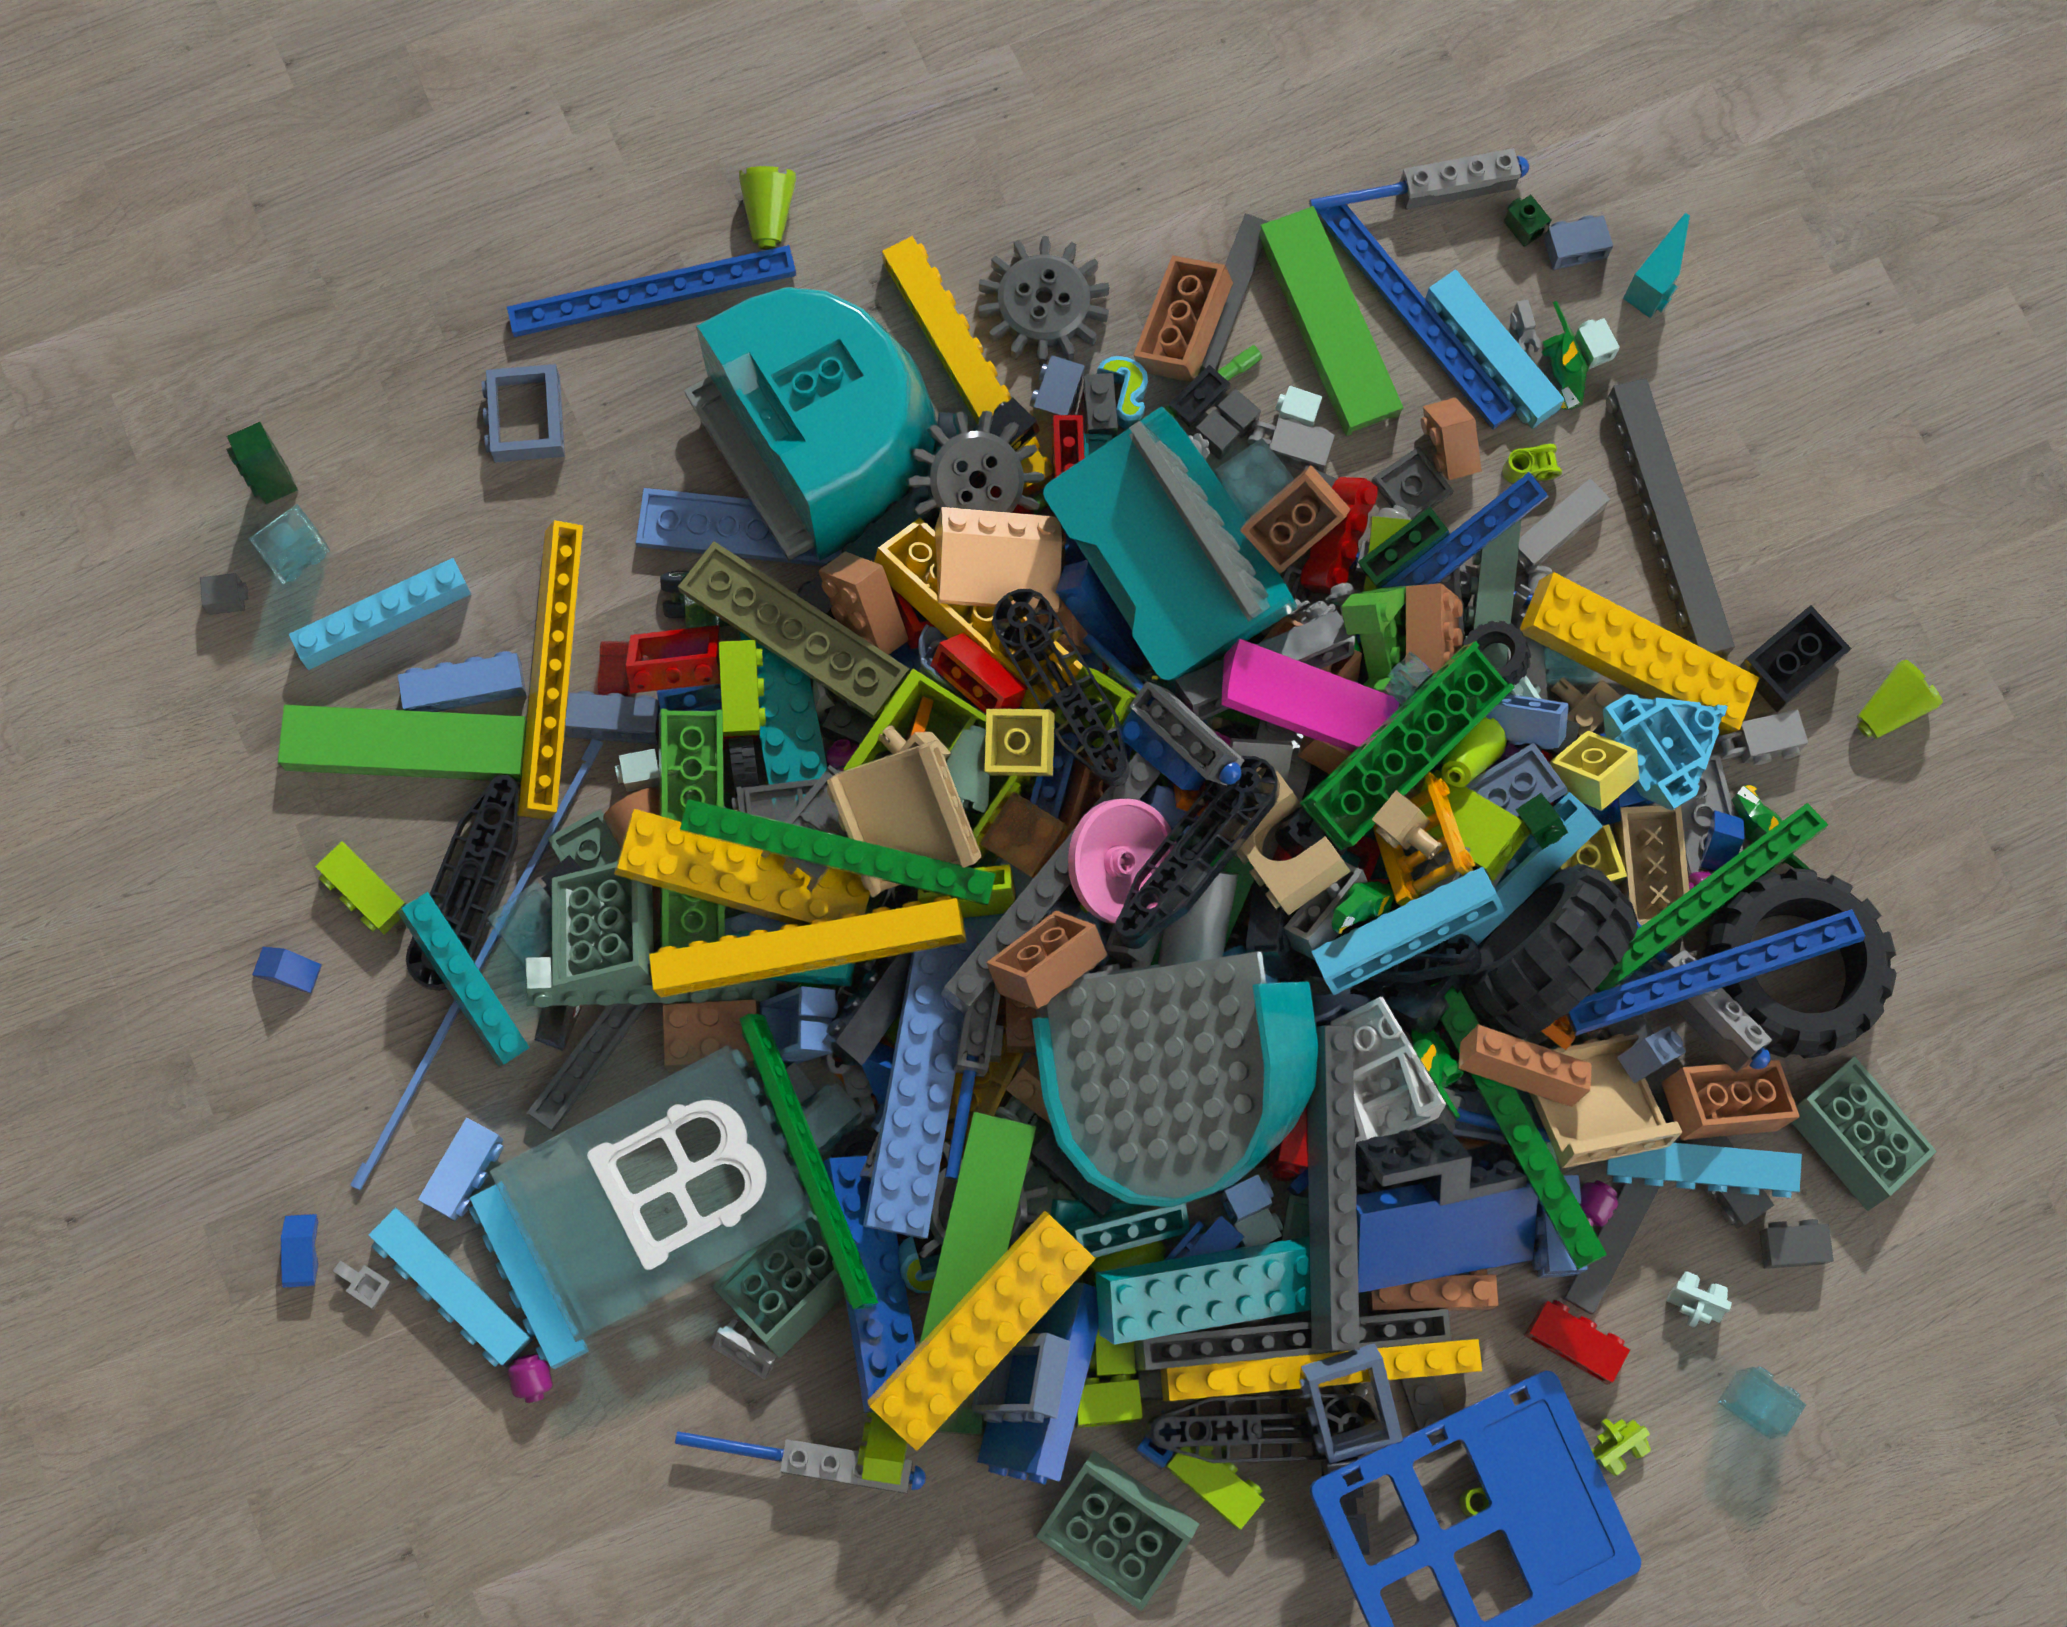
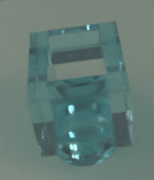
[1384,651,1434,705]

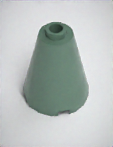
[946,725,990,814]

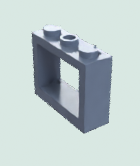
[482,364,565,462]
[971,1333,1071,1423]
[1299,1343,1403,1464]

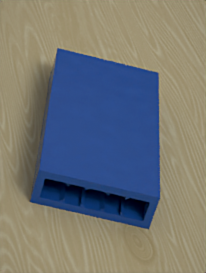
[1356,1166,1538,1293]
[977,1282,1099,1485]

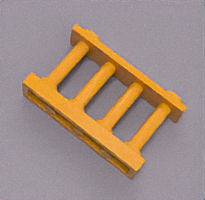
[1372,772,1475,906]

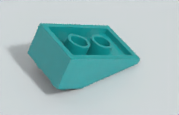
[1623,212,1690,318]

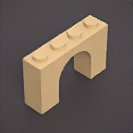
[1218,771,1350,915]

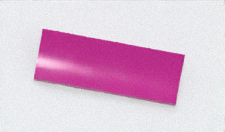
[1221,639,1401,753]

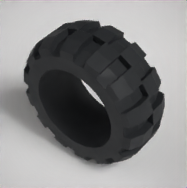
[1461,864,1638,1039]
[1701,868,1897,1059]

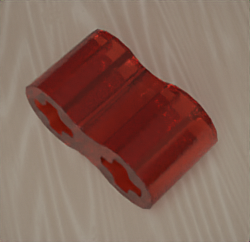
[598,641,630,697]

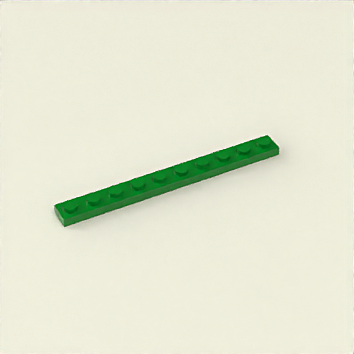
[680,799,996,906]
[1594,803,1828,993]
[1431,981,1607,1271]
[739,1013,879,1309]

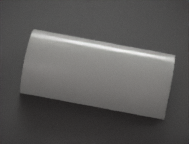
[1158,871,1239,967]

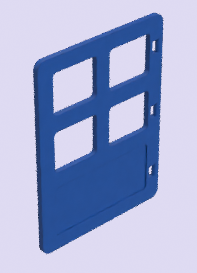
[1309,1371,1641,1627]

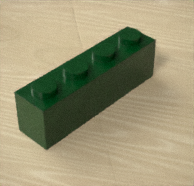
[226,422,298,504]

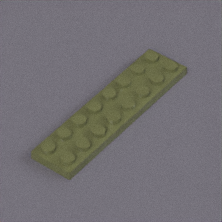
[678,541,910,720]

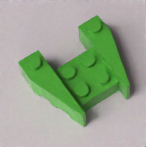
[1341,585,1416,708]

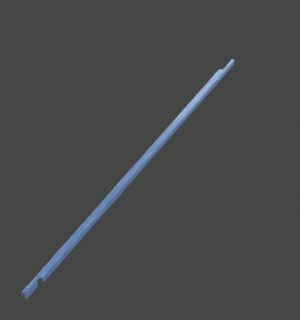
[350,739,603,1190]

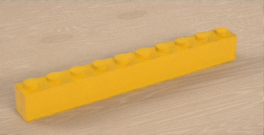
[882,236,1053,497]
[518,520,583,820]
[649,896,967,997]
[1160,1339,1482,1401]

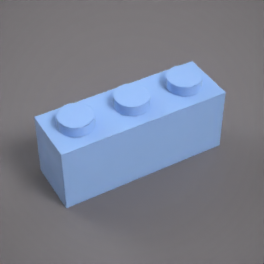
[418,1117,503,1221]

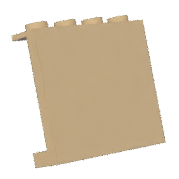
[827,740,982,897]
[1529,1034,1682,1168]

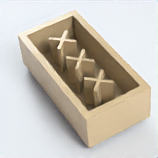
[1614,805,1690,926]

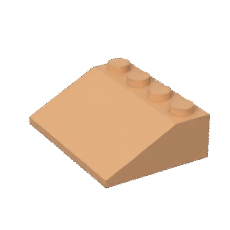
[935,507,1062,612]

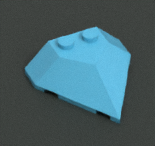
[1603,694,1728,811]

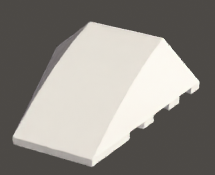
[1331,997,1446,1149]

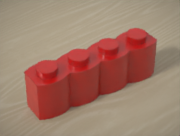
[1300,477,1378,594]

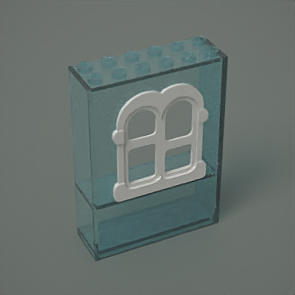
[490,1045,815,1342]

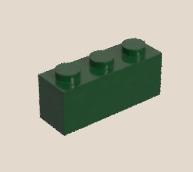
[1358,507,1450,588]

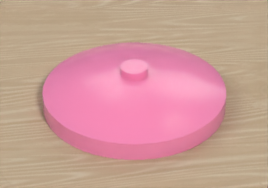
[1068,799,1176,924]

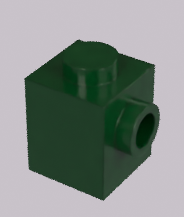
[1503,194,1552,247]
[1515,792,1568,850]

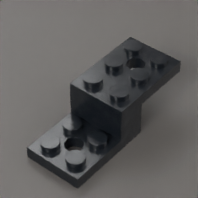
[1356,1124,1527,1206]

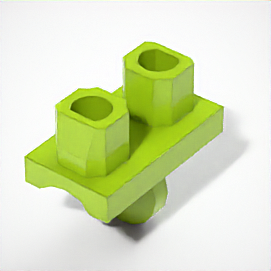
[1591,1418,1651,1476]

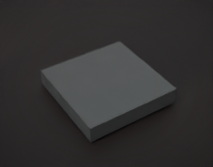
[1372,446,1454,520]

